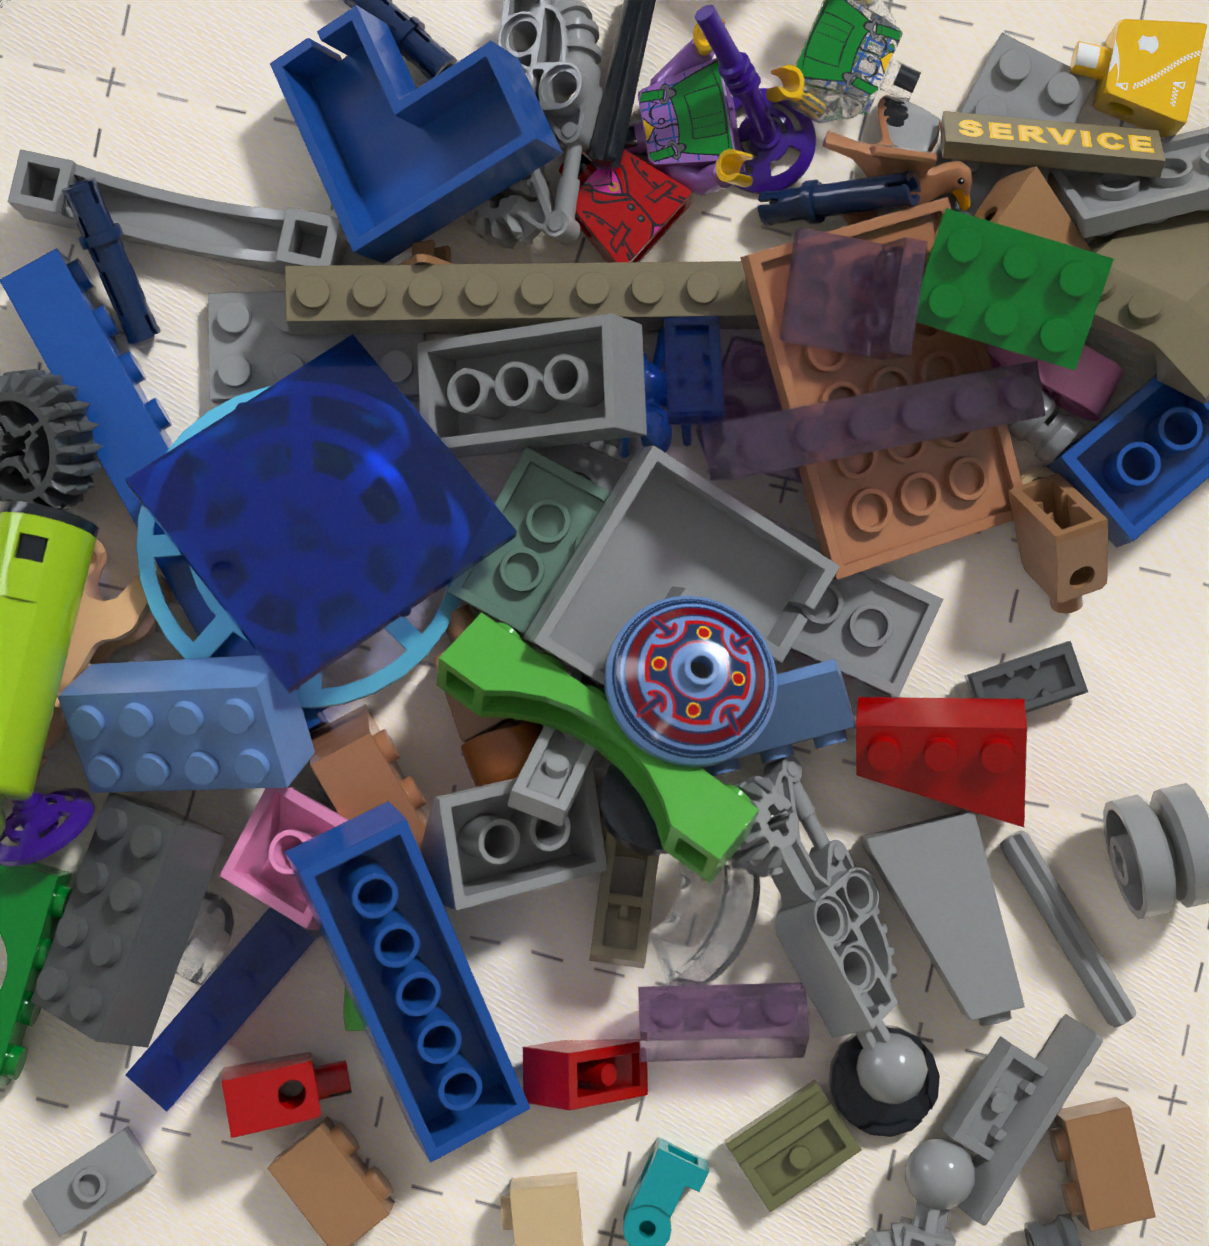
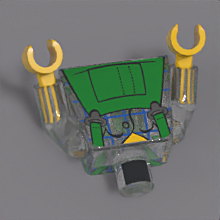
[766,0,922,124]

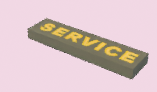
[940,111,1165,178]

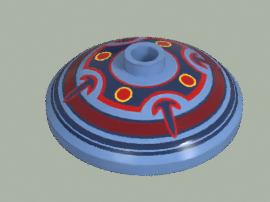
[604,596,777,767]

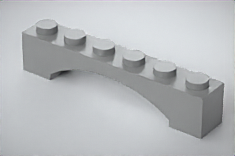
[7,149,348,275]

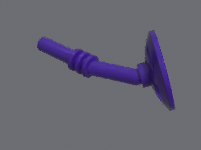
[695,5,816,194]
[0,788,94,867]

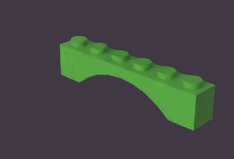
[437,612,760,883]

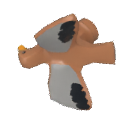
[823,95,972,225]

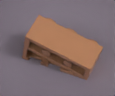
[310,704,428,856]

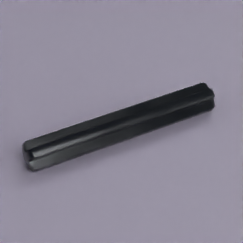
[589,0,656,171]

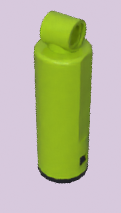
[0,501,99,838]

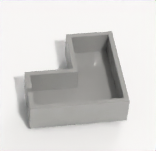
[523,445,840,689]

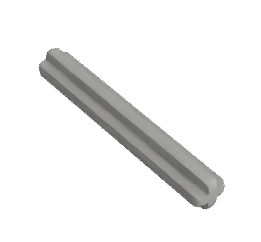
[1000,830,1136,1028]

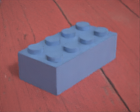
[58,654,315,793]

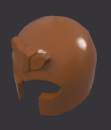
[461,718,544,787]

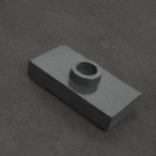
[964,641,1088,713]

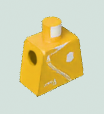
[1070,19,1207,138]

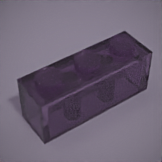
[637,983,810,1062]

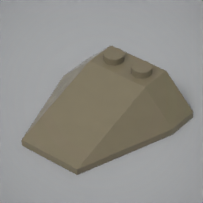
[1087,210,1209,404]

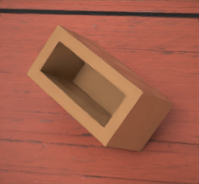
[1049,1097,1156,1232]
[267,1116,395,1246]

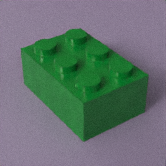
[908,208,1114,370]

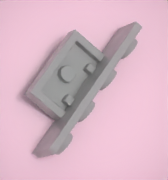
[941,1014,1103,1226]

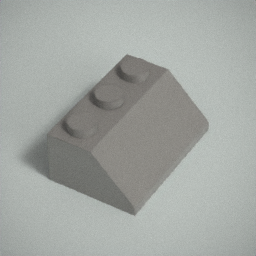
[421,764,608,911]

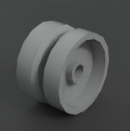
[1103,783,1209,919]

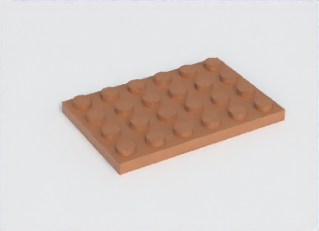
[740,197,1023,580]

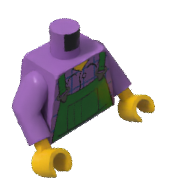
[624,19,753,196]

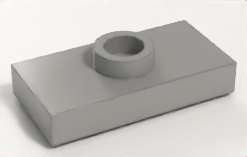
[31,1126,157,1237]

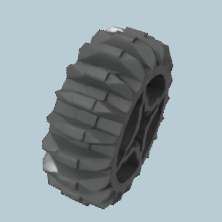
[0,369,103,510]

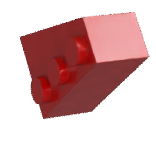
[856,697,1027,828]

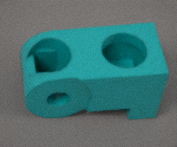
[623,1137,709,1246]

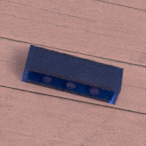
[125,907,322,1112]

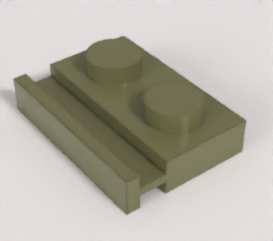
[724,1079,862,1212]

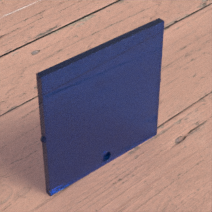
[126,334,517,693]

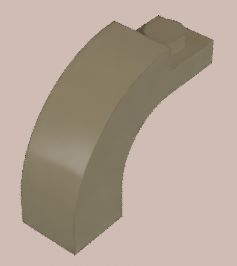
[589,830,660,969]

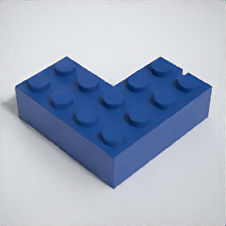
[269,5,563,264]

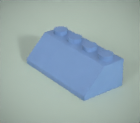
[704,659,856,776]

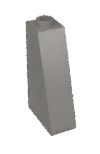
[860,810,1025,1026]

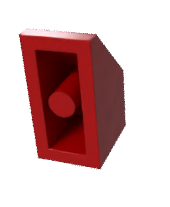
[523,1039,648,1111]

